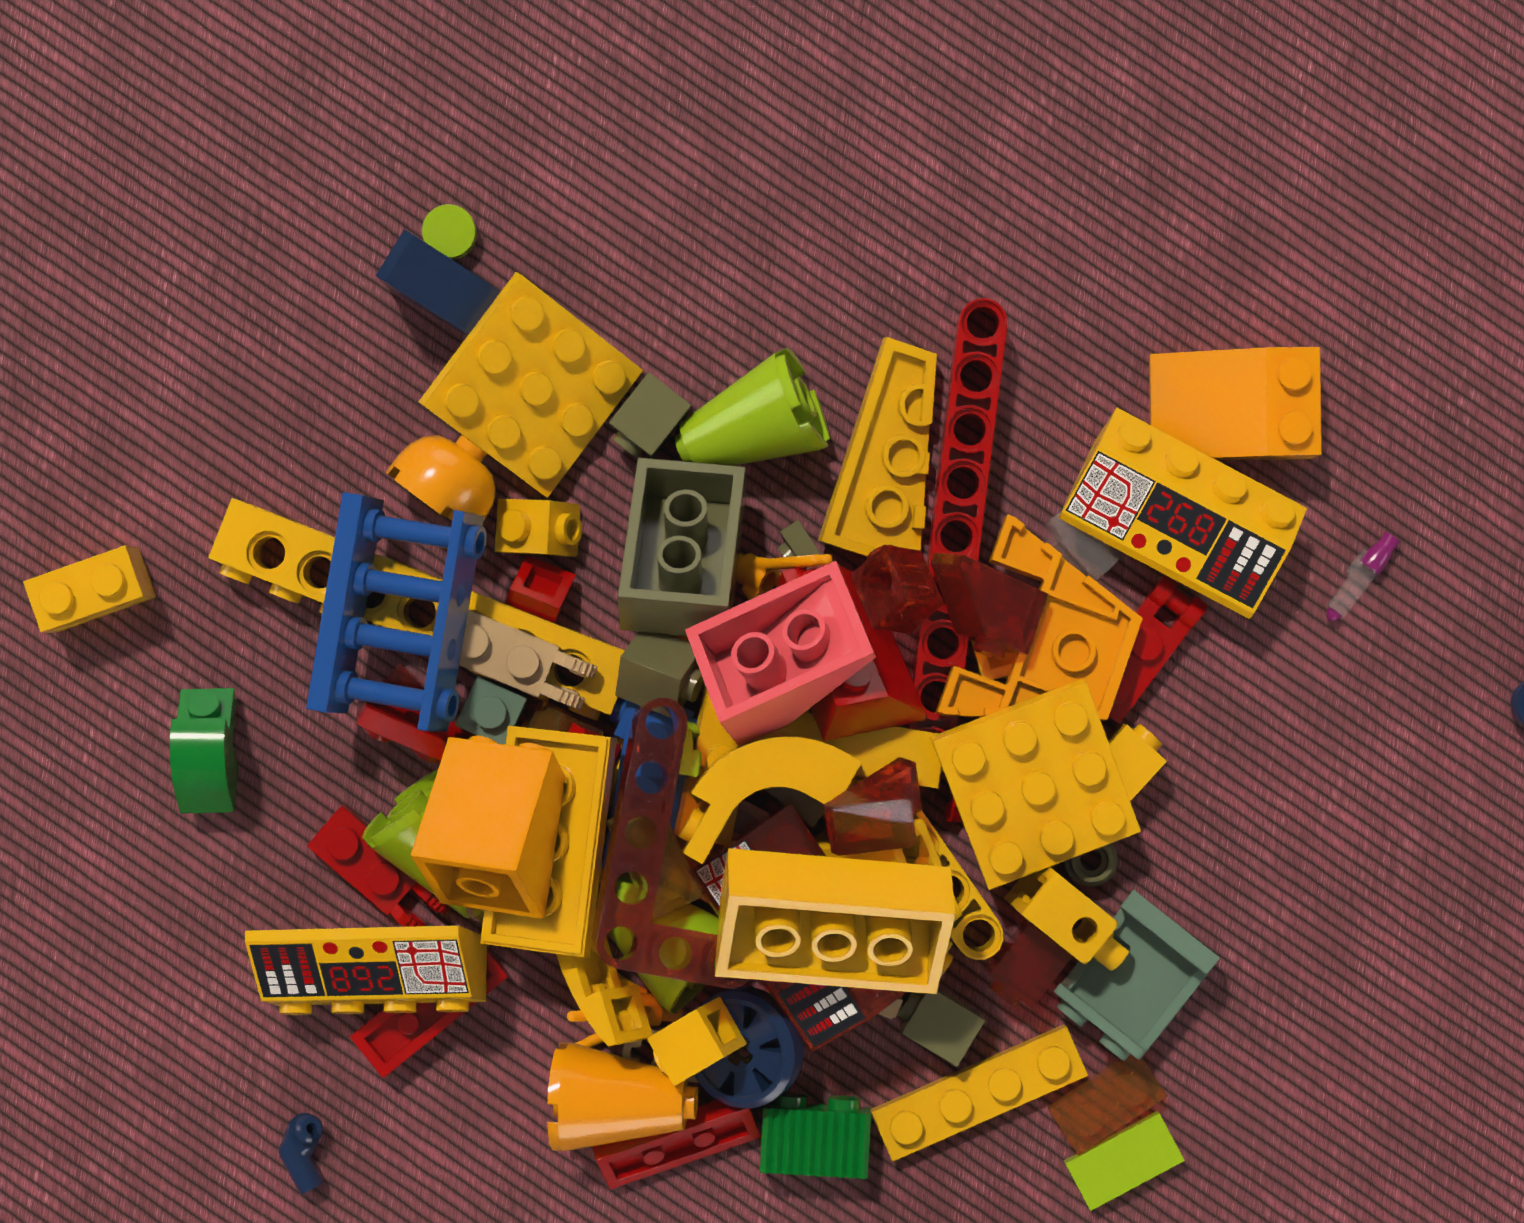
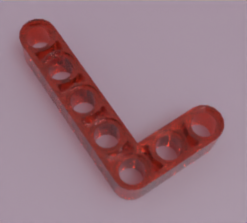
[591,698,750,988]

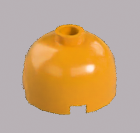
[386,435,496,522]

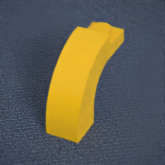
[678,736,862,864]

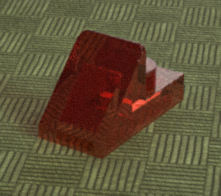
[824,757,922,856]

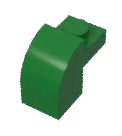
[170,688,239,814]

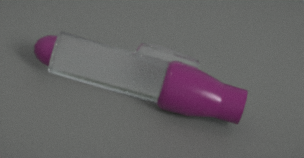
[1326,532,1400,621]

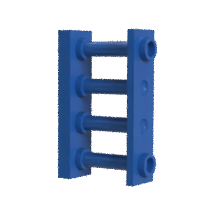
[306,492,486,732]

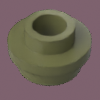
[1064,843,1118,887]

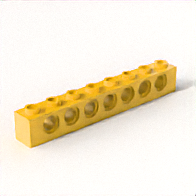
[208,498,625,721]

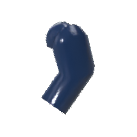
[279,1113,324,1195]

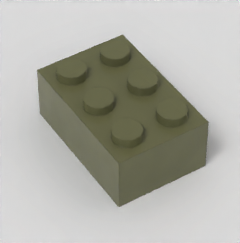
[618,458,746,636]

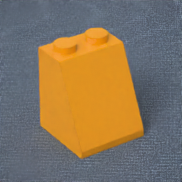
[410,736,565,919]

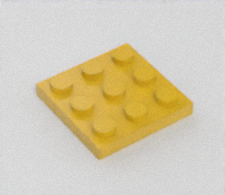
[418,272,643,498]
[930,678,1141,890]

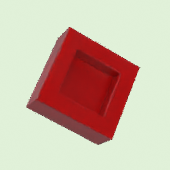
[505,555,576,623]

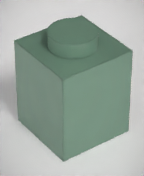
[455,676,531,744]

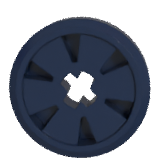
[694,986,803,1108]

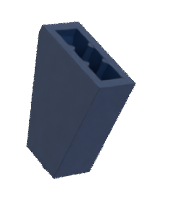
[376,229,501,336]

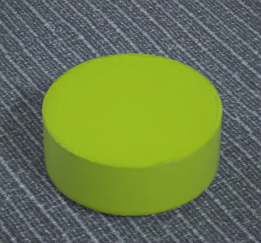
[422,204,477,260]

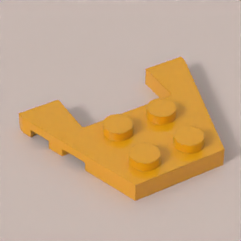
[935,515,1143,721]

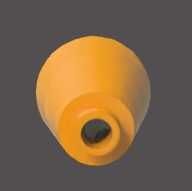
[547,1042,698,1151]

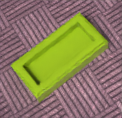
[1063,1111,1185,1211]

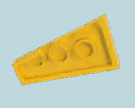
[818,337,937,574]

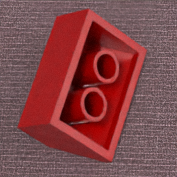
[776,561,927,741]

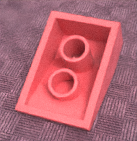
[685,561,876,747]

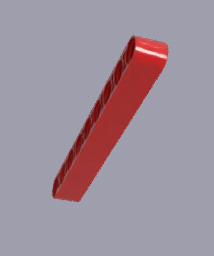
[906,298,1007,771]

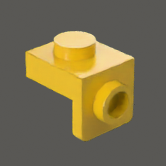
[495,499,582,557]

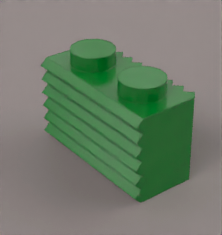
[760,1092,871,1179]

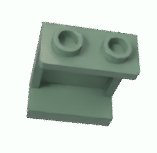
[1054,890,1220,1061]

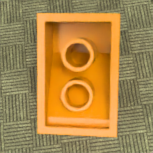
[1149,347,1322,460]

